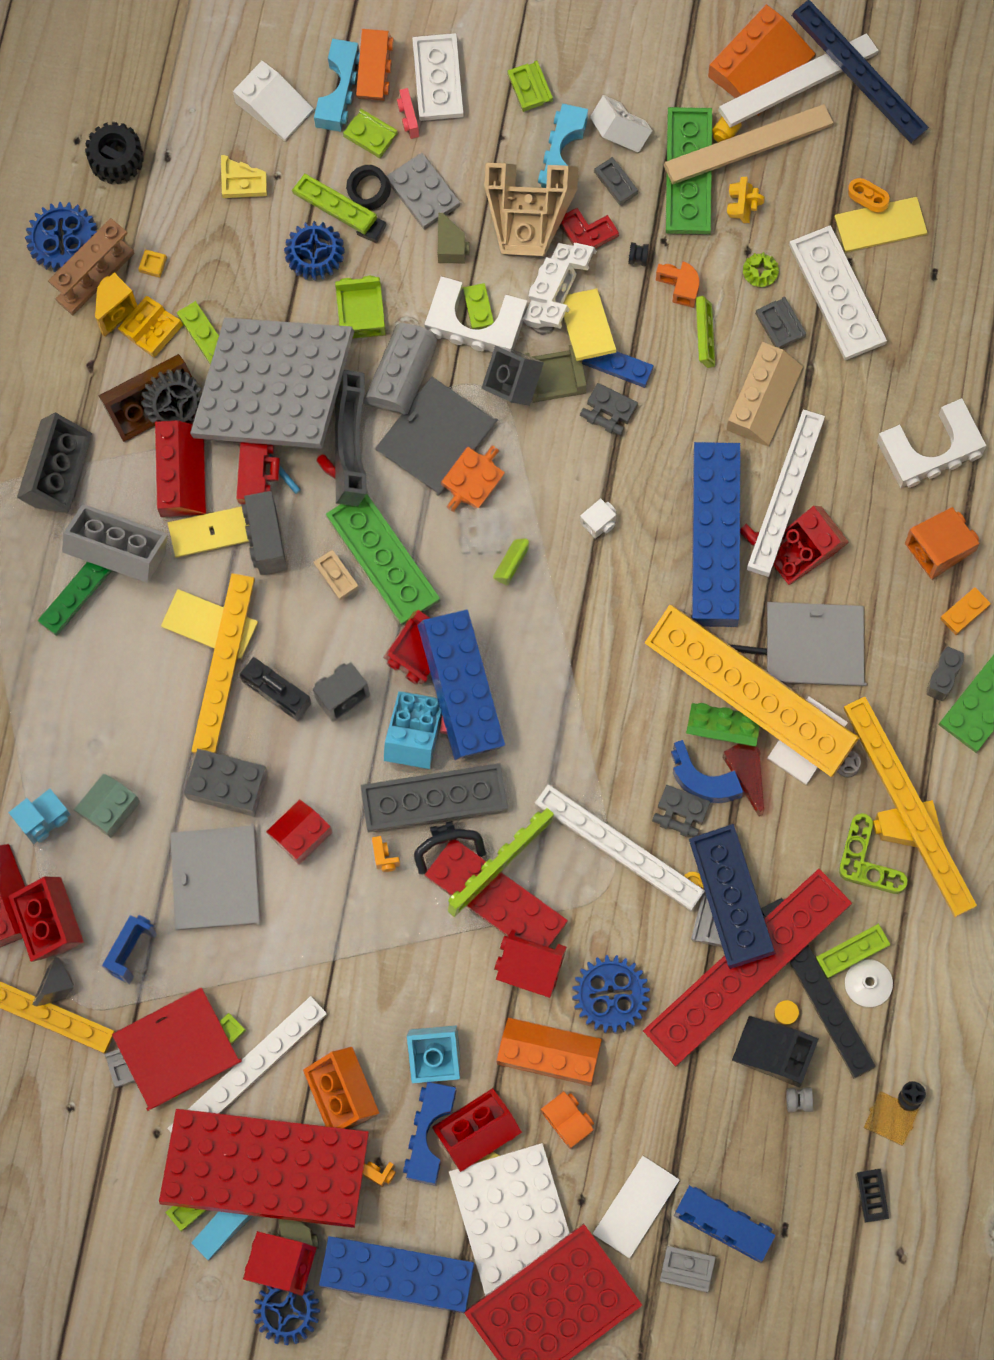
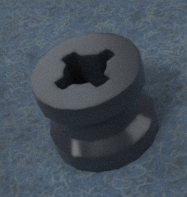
[628,242,649,266]
[898,1081,926,1111]

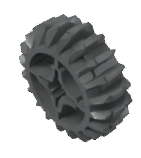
[142,369,202,422]

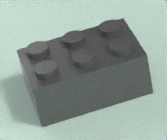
[241,491,287,575]
[184,748,268,817]

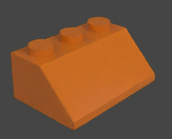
[303,1047,380,1129]

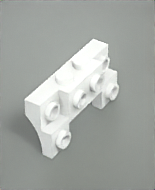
[522,243,597,329]

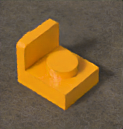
[372,836,400,872]
[363,1161,396,1187]

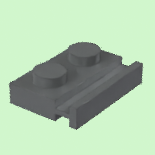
[755,296,806,349]

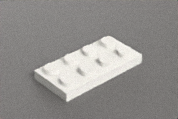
[412,33,463,121]

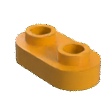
[848,178,890,212]

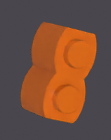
[540,1091,594,1149]

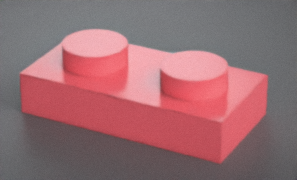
[397,88,419,139]

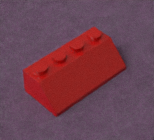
[155,420,206,517]
[0,844,26,948]

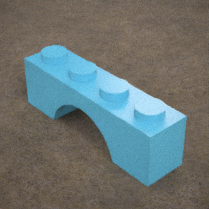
[314,39,360,132]
[538,103,588,188]

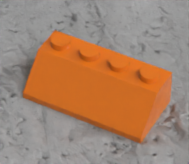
[497,1018,602,1086]

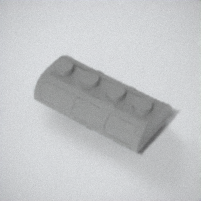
[363,323,437,415]

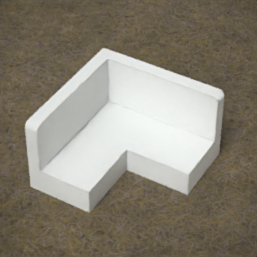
[590,95,652,152]

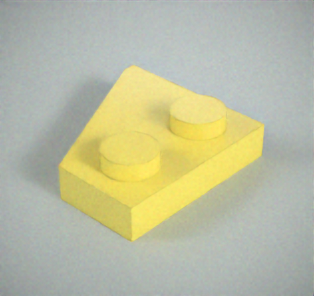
[221,155,267,198]

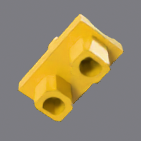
[727,177,765,223]

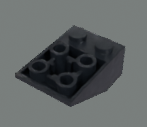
[732,1016,819,1088]

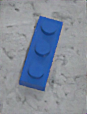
[582,351,654,388]

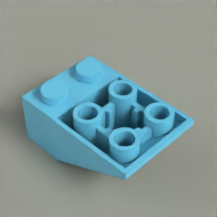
[384,691,442,769]

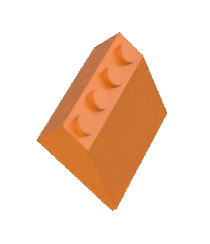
[708,4,816,116]

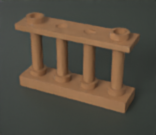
[48,218,135,316]

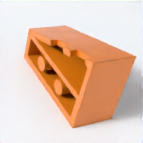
[356,29,394,101]

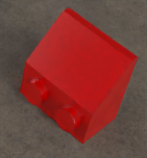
[266,799,333,865]

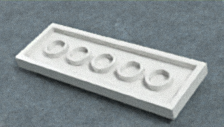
[789,225,887,360]

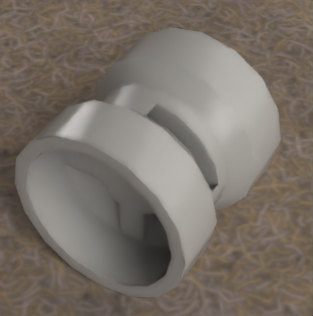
[786,1087,813,1112]

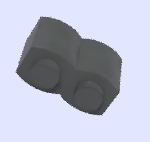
[927,646,964,701]

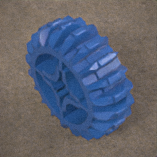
[284,221,345,281]
[253,1284,320,1346]

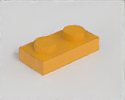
[940,587,991,635]

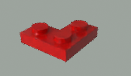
[560,208,619,249]

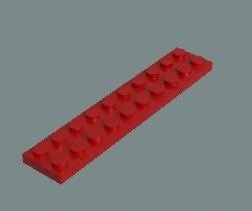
[643,869,852,1067]

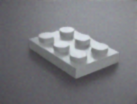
[387,153,460,230]

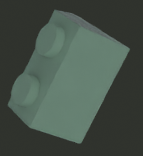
[74,773,140,838]

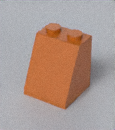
[905,507,980,580]

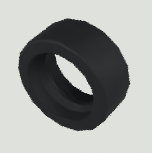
[346,165,391,210]

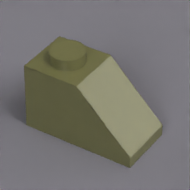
[437,213,470,264]
[278,1219,319,1255]

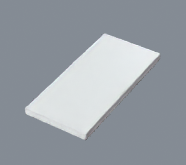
[593,1156,679,1259]

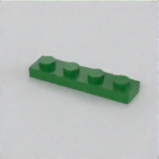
[37,562,113,637]

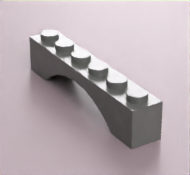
[335,370,367,507]

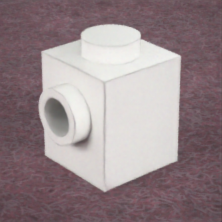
[580,498,616,539]

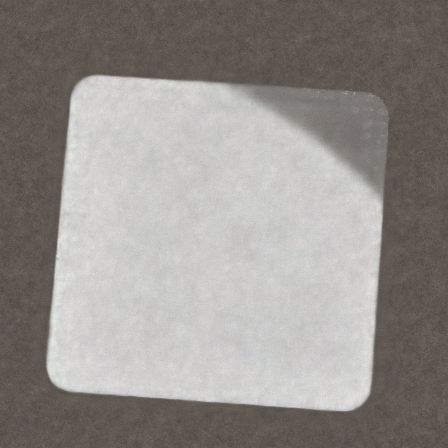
[0,384,616,1010]

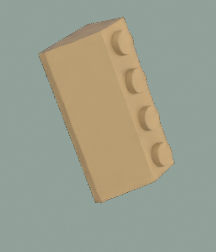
[727,342,803,447]

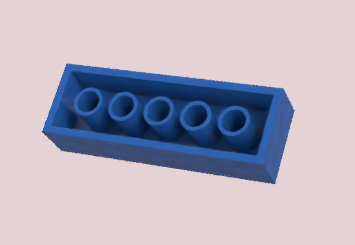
[418,609,505,760]
[319,1236,475,1314]

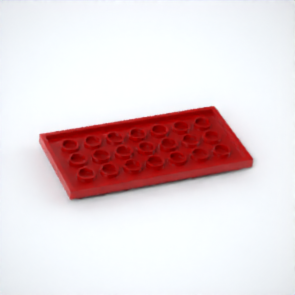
[159,1109,369,1228]

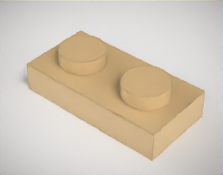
[313,549,359,601]

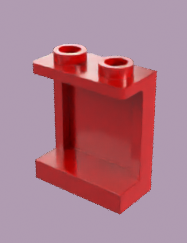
[383,610,430,685]
[494,929,567,998]
[243,1231,317,1296]

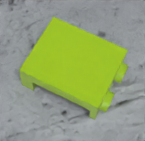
[335,275,386,339]

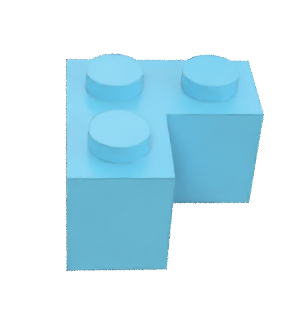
[8,789,71,844]

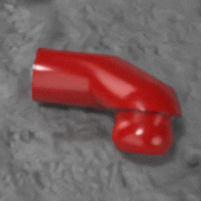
[316,454,335,479]
[740,523,759,546]

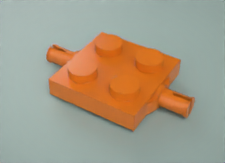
[441,446,505,512]

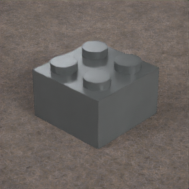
[481,345,544,406]
[313,662,370,723]

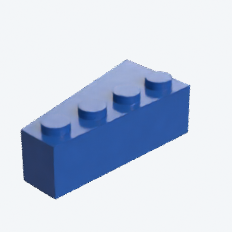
[674,1185,776,1263]

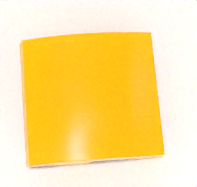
[117,296,183,358]

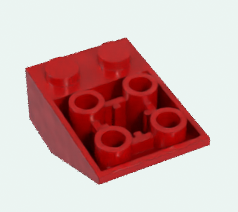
[773,505,849,585]

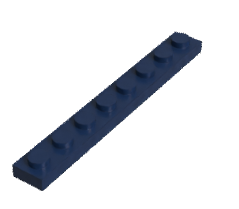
[791,0,929,144]

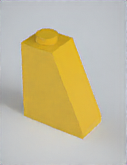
[873,800,945,847]

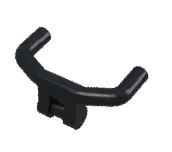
[414,821,487,874]

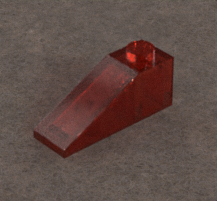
[722,743,764,817]

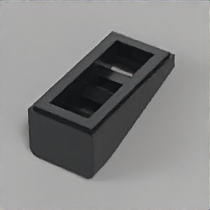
[855,1169,889,1223]

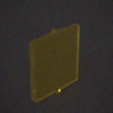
[864,1091,919,1146]

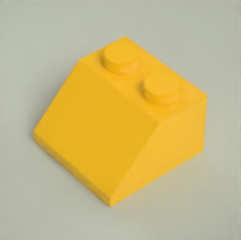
[95,272,137,337]

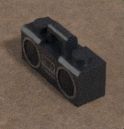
[240,656,312,722]

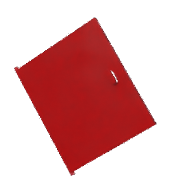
[112,987,242,1111]

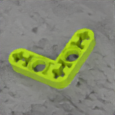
[839,813,908,894]

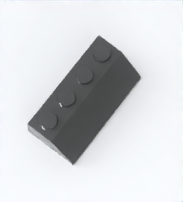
[17,412,92,513]

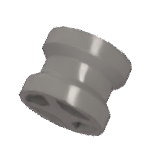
[837,751,861,778]

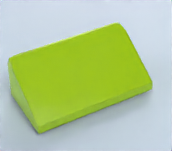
[493,538,529,586]

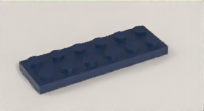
[689,824,776,969]

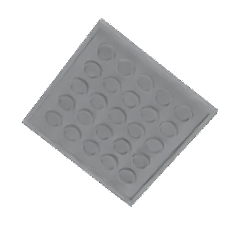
[190,318,354,449]

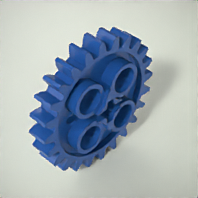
[25,202,97,272]
[572,955,650,1034]

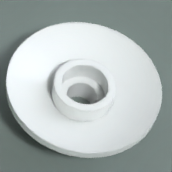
[845,960,893,1007]

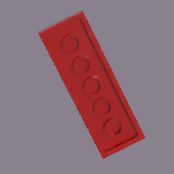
[425,839,568,947]

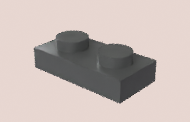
[594,157,638,205]

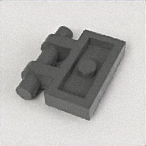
[580,383,638,435]
[652,784,710,837]

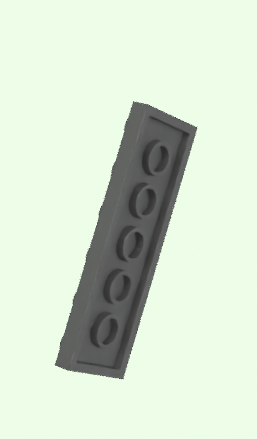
[360,763,508,833]

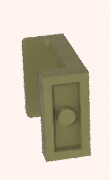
[525,345,586,403]

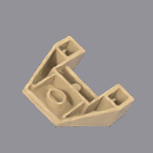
[484,163,578,256]

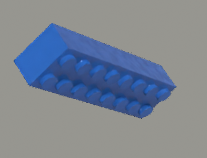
[691,442,740,627]

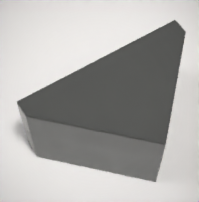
[32,957,74,1007]

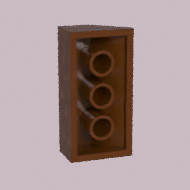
[98,354,200,442]

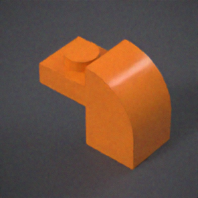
[656,261,699,308]

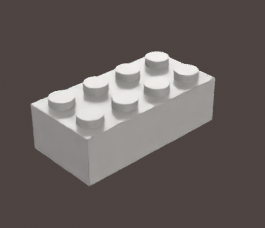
[62,504,168,583]

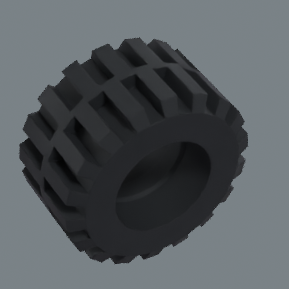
[85,122,144,184]

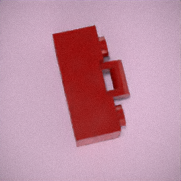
[236,442,280,504]

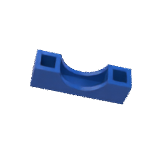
[403,1082,457,1186]

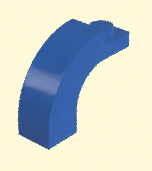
[671,740,743,803]

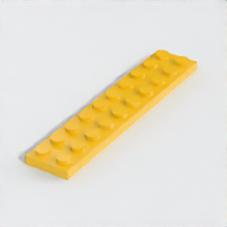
[645,605,860,777]

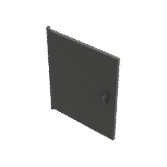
[375,377,498,496]

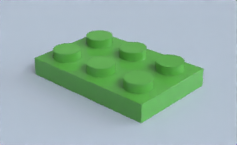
[686,703,759,746]

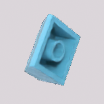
[407,1025,460,1083]

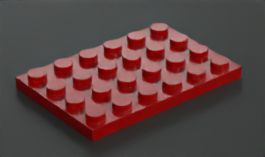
[464,1223,642,1360]

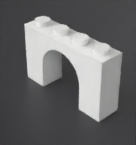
[425,276,527,352]
[877,399,986,488]

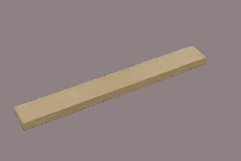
[663,104,833,185]

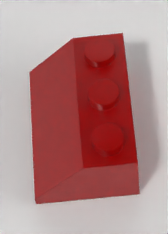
[8,876,84,962]
[432,1088,522,1172]

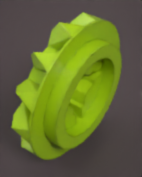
[743,252,779,287]

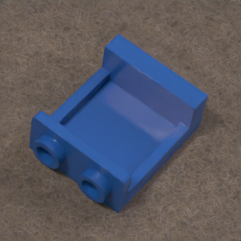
[102,915,157,985]

